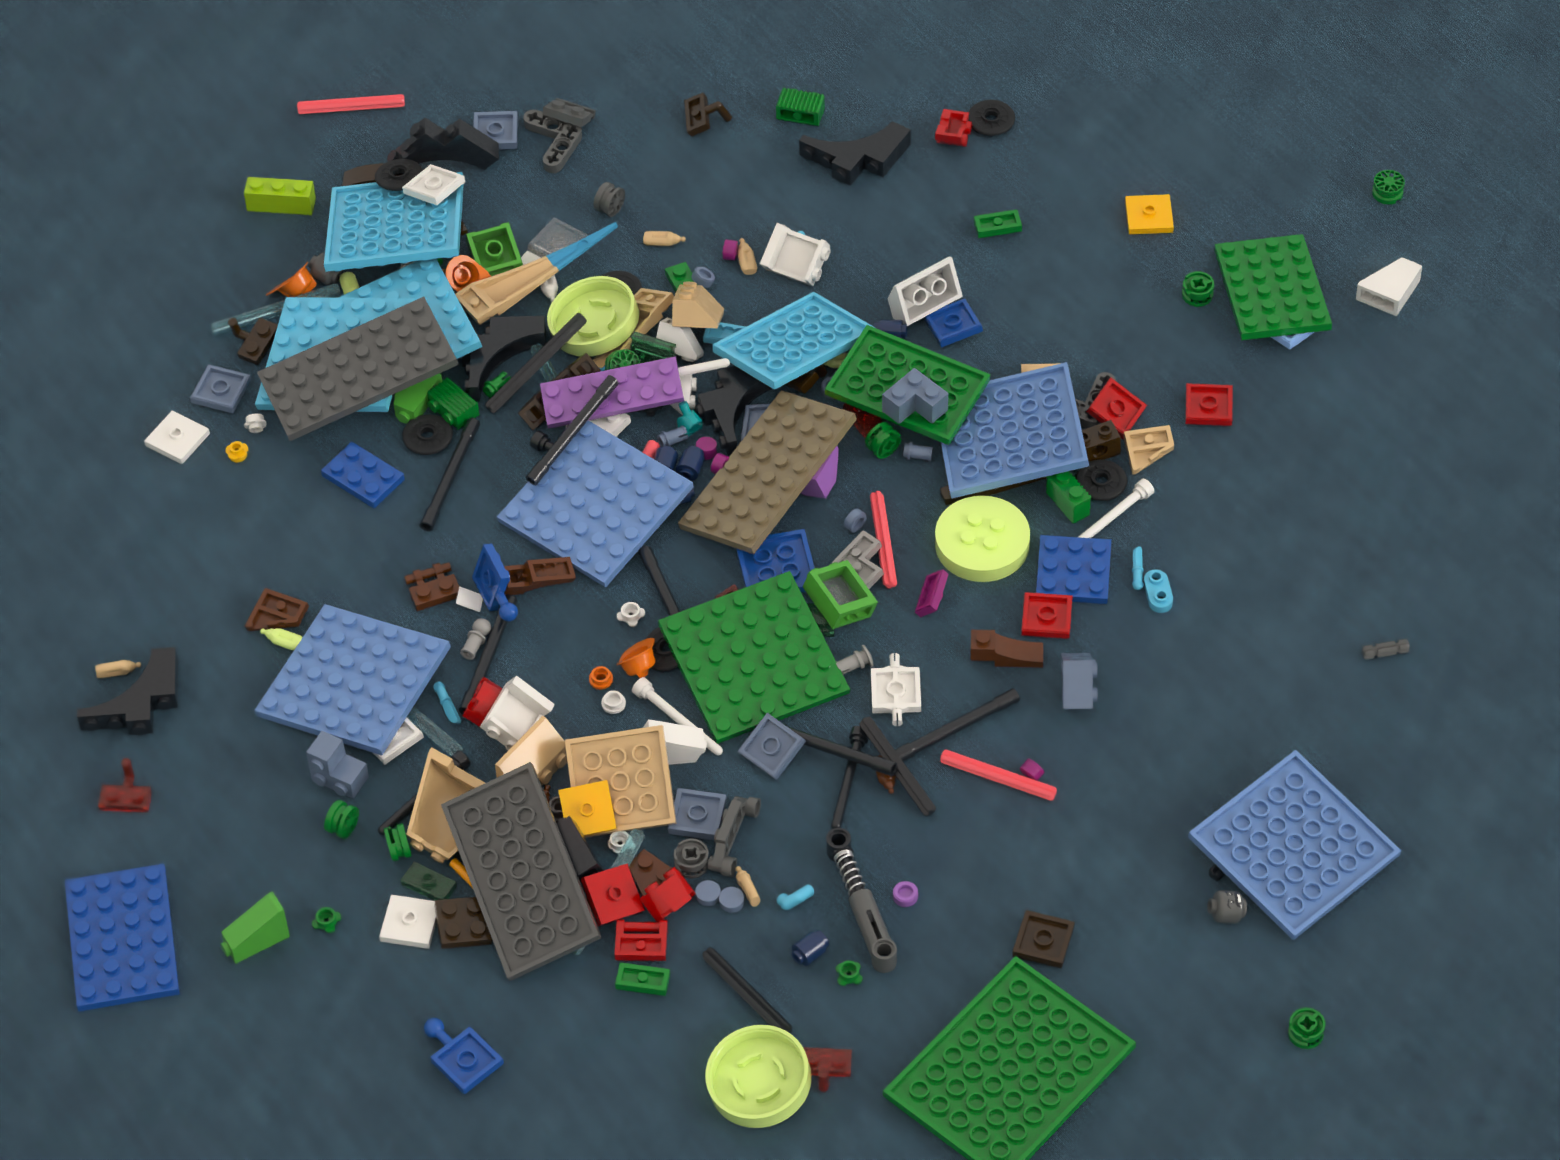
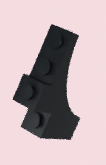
[387,118,499,170]
[799,121,911,186]
[460,316,546,402]
[695,366,773,457]
[77,647,179,736]
[556,816,604,883]

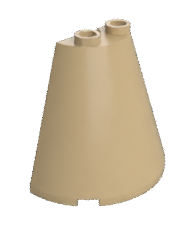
[406,747,485,864]

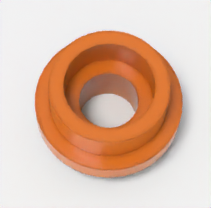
[589,666,613,690]

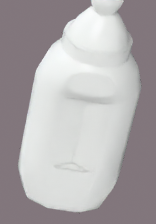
[540,275,558,302]

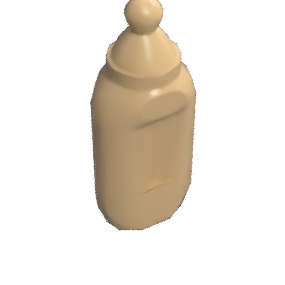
[643,231,686,246]
[737,238,757,275]
[95,660,141,679]
[735,866,760,907]

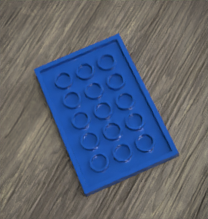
[65,864,180,1012]

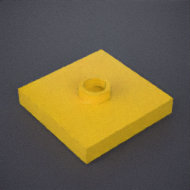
[1125,194,1174,234]
[558,780,617,836]

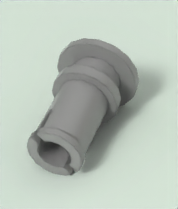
[836,644,874,675]

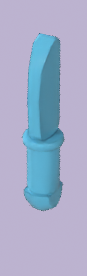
[1132,546,1144,590]
[433,681,461,724]

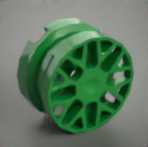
[1372,170,1405,205]
[1182,271,1214,307]
[605,349,640,370]
[865,422,902,459]
[324,800,359,839]
[384,823,412,862]
[1288,1007,1326,1049]

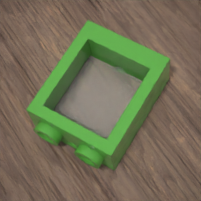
[803,560,878,629]

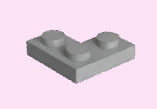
[832,530,884,589]

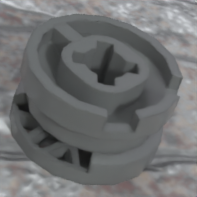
[593,182,625,217]
[674,838,709,879]

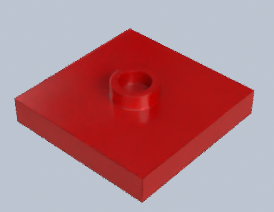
[1086,377,1147,440]
[1185,383,1233,426]
[1021,592,1073,639]
[581,864,645,926]

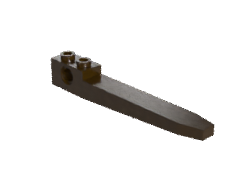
[940,420,1121,505]

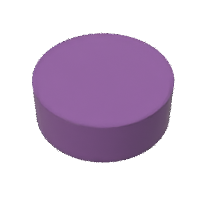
[893,881,918,907]

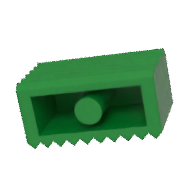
[776,87,825,126]
[427,378,479,430]
[1046,471,1091,523]

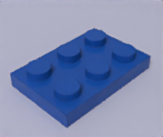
[321,441,405,509]

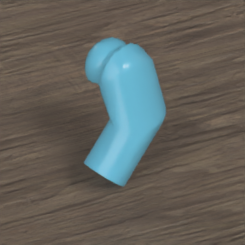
[777,884,814,910]

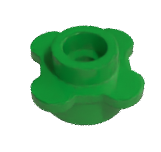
[312,907,341,933]
[836,961,863,986]

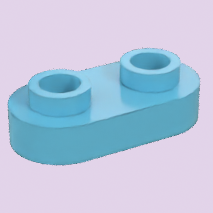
[1144,569,1173,613]

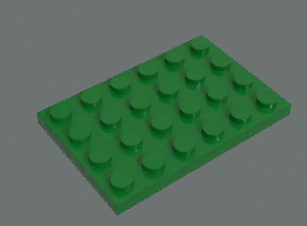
[1214,234,1332,340]
[825,325,991,445]

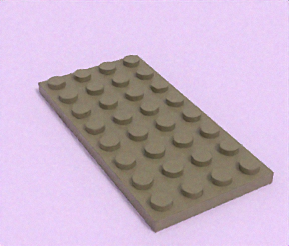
[678,390,857,554]

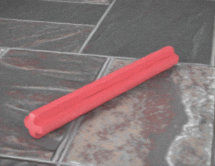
[297,94,405,114]
[870,491,897,589]
[940,749,1057,801]

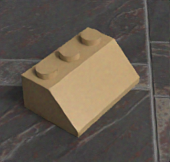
[672,282,724,329]
[495,716,567,785]

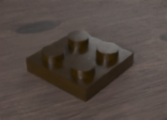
[434,897,492,949]
[1012,910,1075,969]

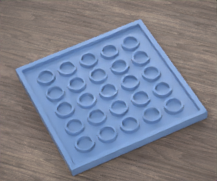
[941,362,1089,498]
[497,420,694,588]
[254,604,451,755]
[1188,750,1401,940]

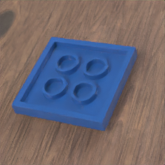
[736,529,814,593]
[1036,535,1112,604]

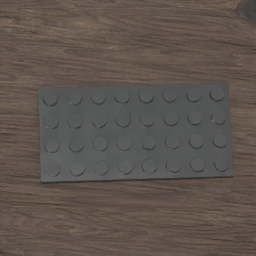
[257,297,459,441]
[441,762,602,981]

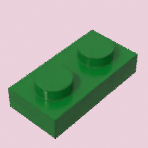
[974,209,1022,238]
[665,262,694,293]
[615,962,671,996]

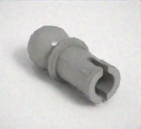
[460,618,491,660]

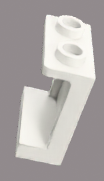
[760,223,831,287]
[480,676,555,751]

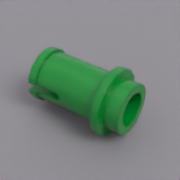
[483,371,511,398]

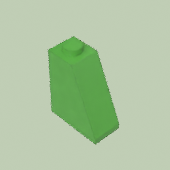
[394,373,442,424]
[220,891,290,964]

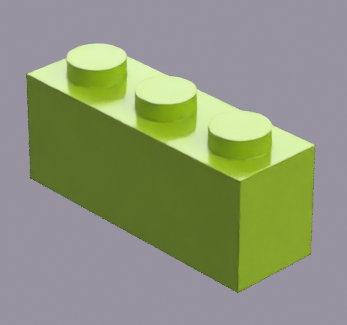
[244,177,316,215]

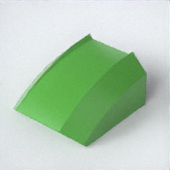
[465,222,523,277]

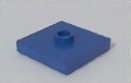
[924,298,983,347]

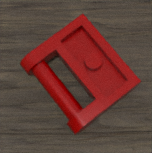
[615,919,668,961]

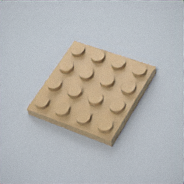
[565,725,677,838]

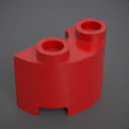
[935,109,972,147]
[462,677,503,727]
[640,866,696,922]

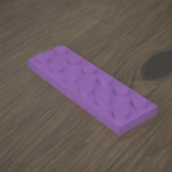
[540,356,684,429]

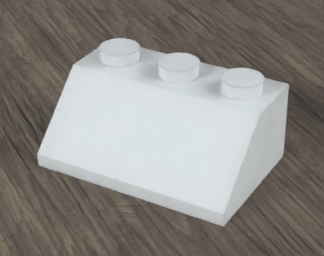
[888,256,963,326]

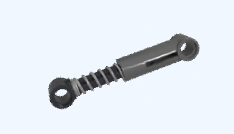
[826,828,897,973]

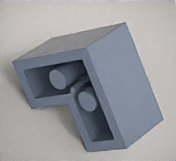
[882,368,948,424]
[1061,653,1097,709]
[306,731,369,799]

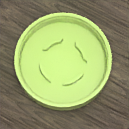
[547,276,639,356]
[935,496,1030,582]
[705,1025,812,1128]

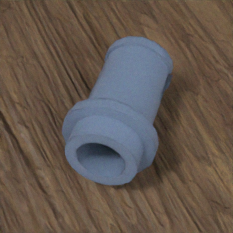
[657,426,688,447]
[903,442,933,461]

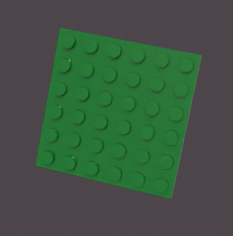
[658,571,850,744]

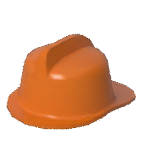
[445,255,491,292]
[266,262,316,297]
[616,638,656,678]

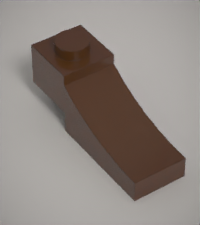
[504,557,576,595]
[971,630,1043,668]

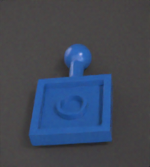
[472,543,518,622]
[424,1018,504,1095]

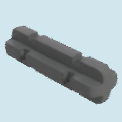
[1362,638,1410,660]

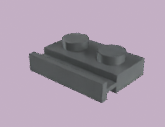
[542,98,596,127]

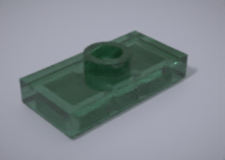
[401,862,457,901]

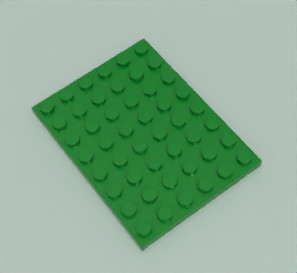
[883,956,1136,1160]

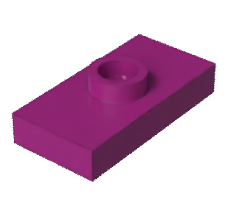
[915,569,949,618]

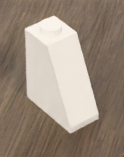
[1356,258,1422,316]
[643,719,707,765]

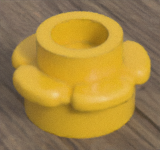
[225,441,248,463]

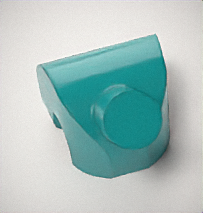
[677,401,703,437]

